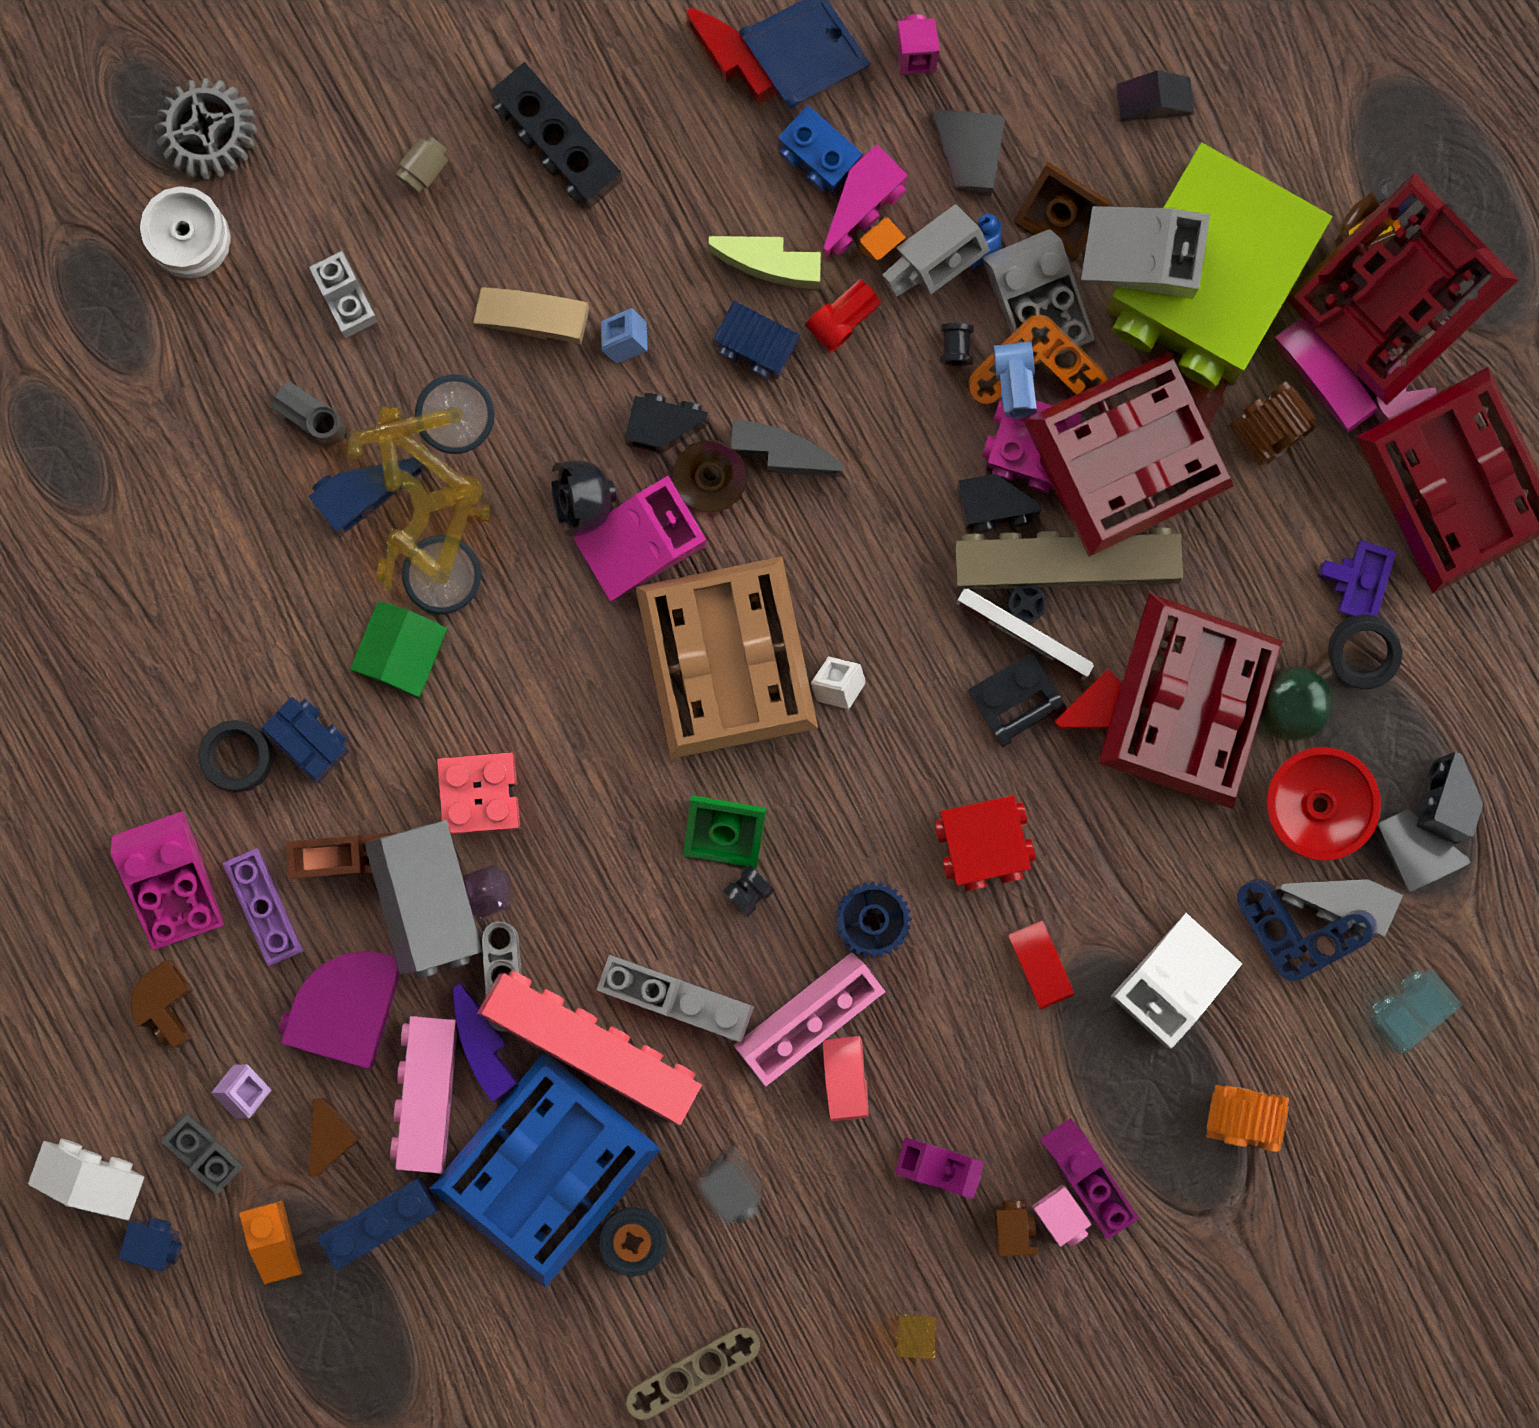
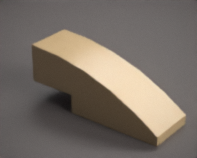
[473,287,589,344]

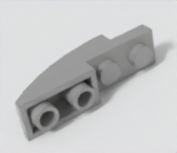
[596,955,754,1042]

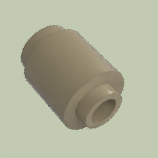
[395,136,449,194]

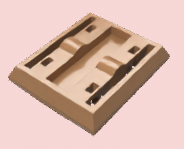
[636,557,818,759]

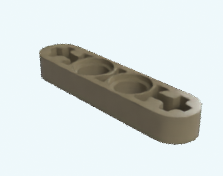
[626,1326,760,1420]

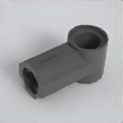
[271,381,346,446]

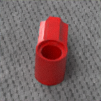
[804,279,881,353]

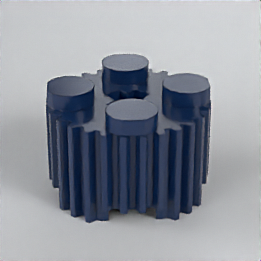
[835,881,912,958]

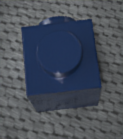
[118,1217,182,1271]

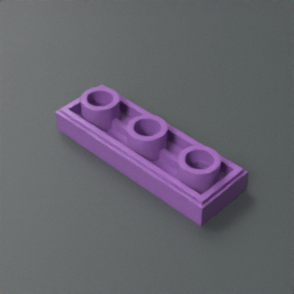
[223,848,304,967]

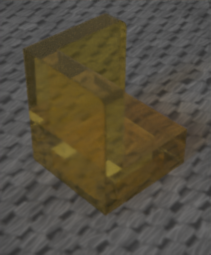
[895,1313,937,1359]

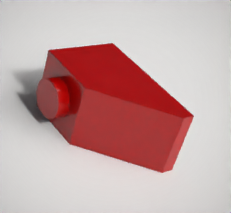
[1052,669,1122,730]

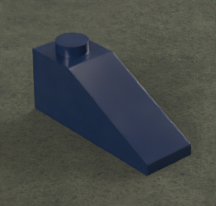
[308,456,429,536]

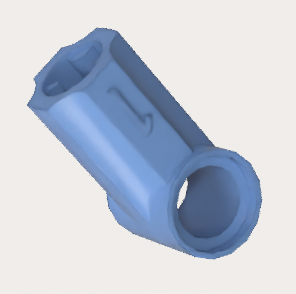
[993,341,1037,419]

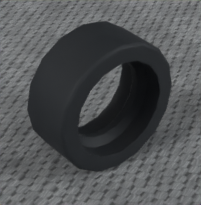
[1328,614,1403,689]
[198,720,273,793]

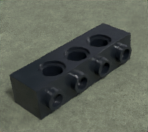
[491,62,623,209]

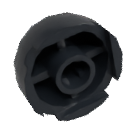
[551,460,616,537]

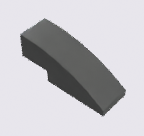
[731,419,843,477]

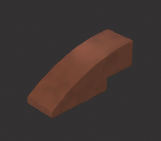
[286,832,399,879]

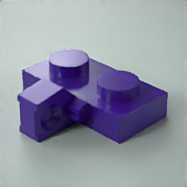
[1317,540,1396,617]

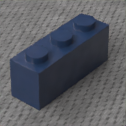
[317,1177,441,1271]

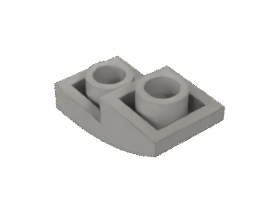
[309,251,378,338]

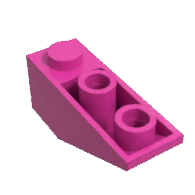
[823,144,908,259]

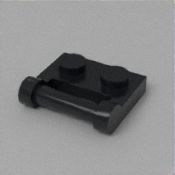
[967,652,1067,748]

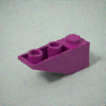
[1040,1118,1139,1240]

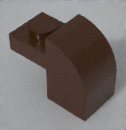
[131,960,194,1048]

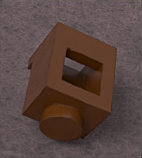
[994,1200,1037,1257]

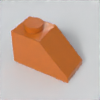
[239,1200,302,1284]

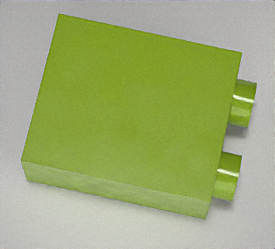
[1105,142,1333,389]

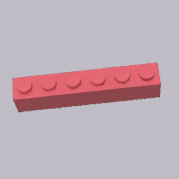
[477,971,702,1125]

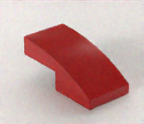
[1008,920,1075,1010]

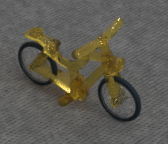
[346,374,495,614]

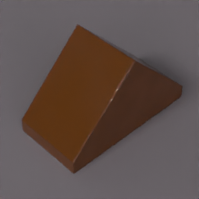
[309,1098,361,1176]

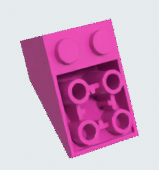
[573,476,707,602]
[111,811,224,950]

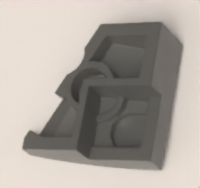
[933,110,1005,195]
[1374,809,1470,893]

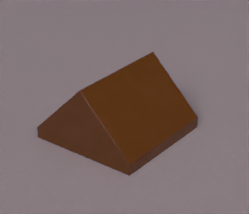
[1013,162,1111,260]

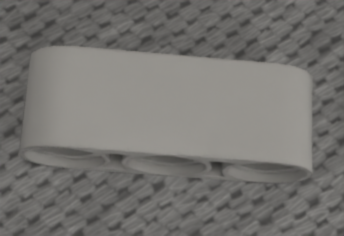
[482,921,522,1032]

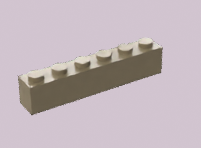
[954,528,1183,590]

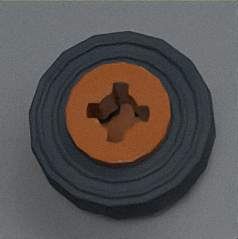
[598,1207,667,1277]

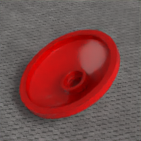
[1266,747,1381,861]

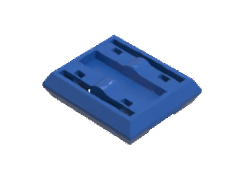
[430,1052,661,1288]

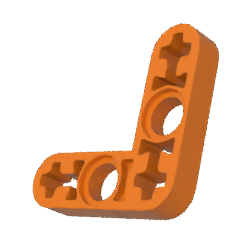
[969,315,1108,404]

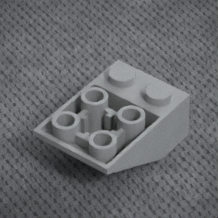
[1081,206,1210,299]
[981,229,1095,365]

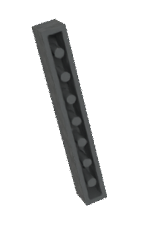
[697,1146,762,1226]

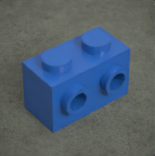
[778,105,863,195]

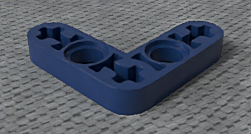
[1237,879,1377,981]

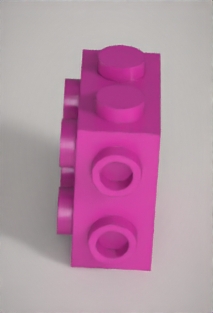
[982,400,1083,494]

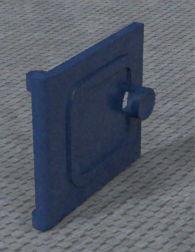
[739,0,871,109]

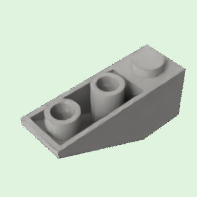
[1275,879,1403,941]

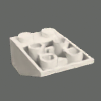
[1110,913,1242,1048]

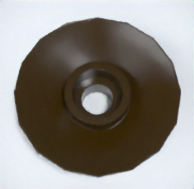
[673,440,747,512]

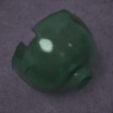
[1260,666,1333,741]

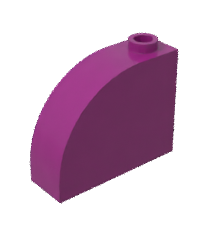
[278,951,401,1069]

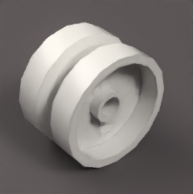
[140,186,231,279]

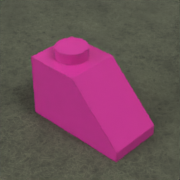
[896,14,940,75]

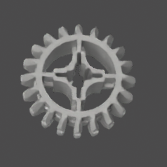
[155,78,257,179]

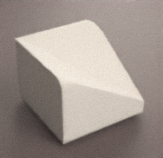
[811,657,865,709]

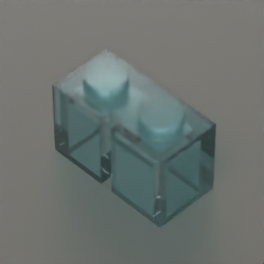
[1369,969,1462,1054]

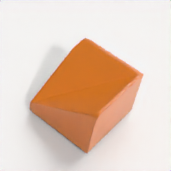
[859,217,906,260]

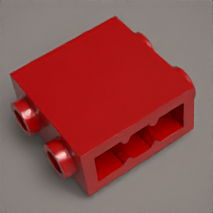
[934,795,1036,892]

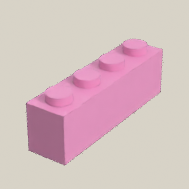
[733,952,885,1086]
[390,1016,458,1173]

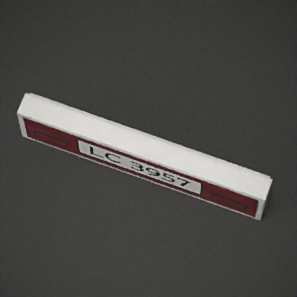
[956,588,1094,680]

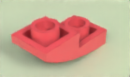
[823,1036,869,1121]

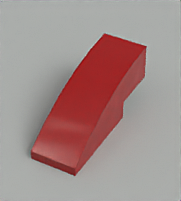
[685,7,778,105]

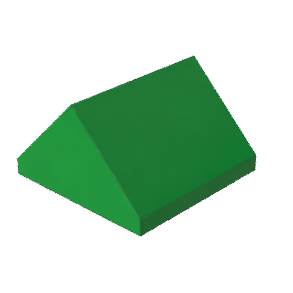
[350,601,448,698]
[683,795,766,868]

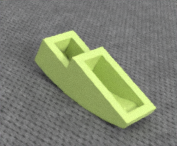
[709,236,821,289]

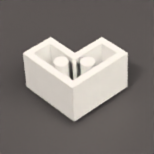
[28,1139,144,1220]

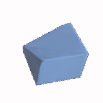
[601,308,647,363]

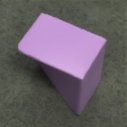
[211,1064,271,1118]

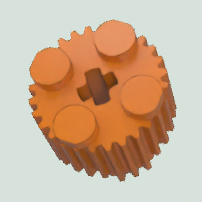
[1206,1085,1289,1152]

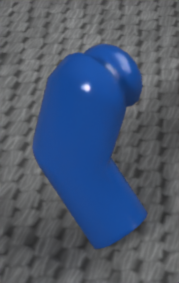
[970,214,1002,270]

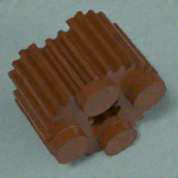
[1229,381,1319,466]

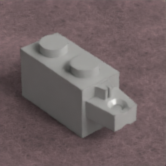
[882,204,990,296]

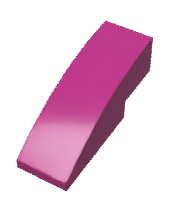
[1275,317,1378,433]

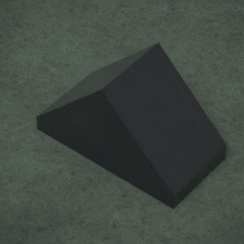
[1116,70,1194,122]

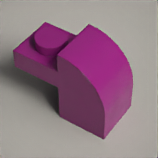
[894,1137,984,1199]

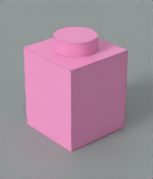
[1031,1185,1092,1247]

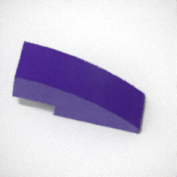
[453,984,519,1102]

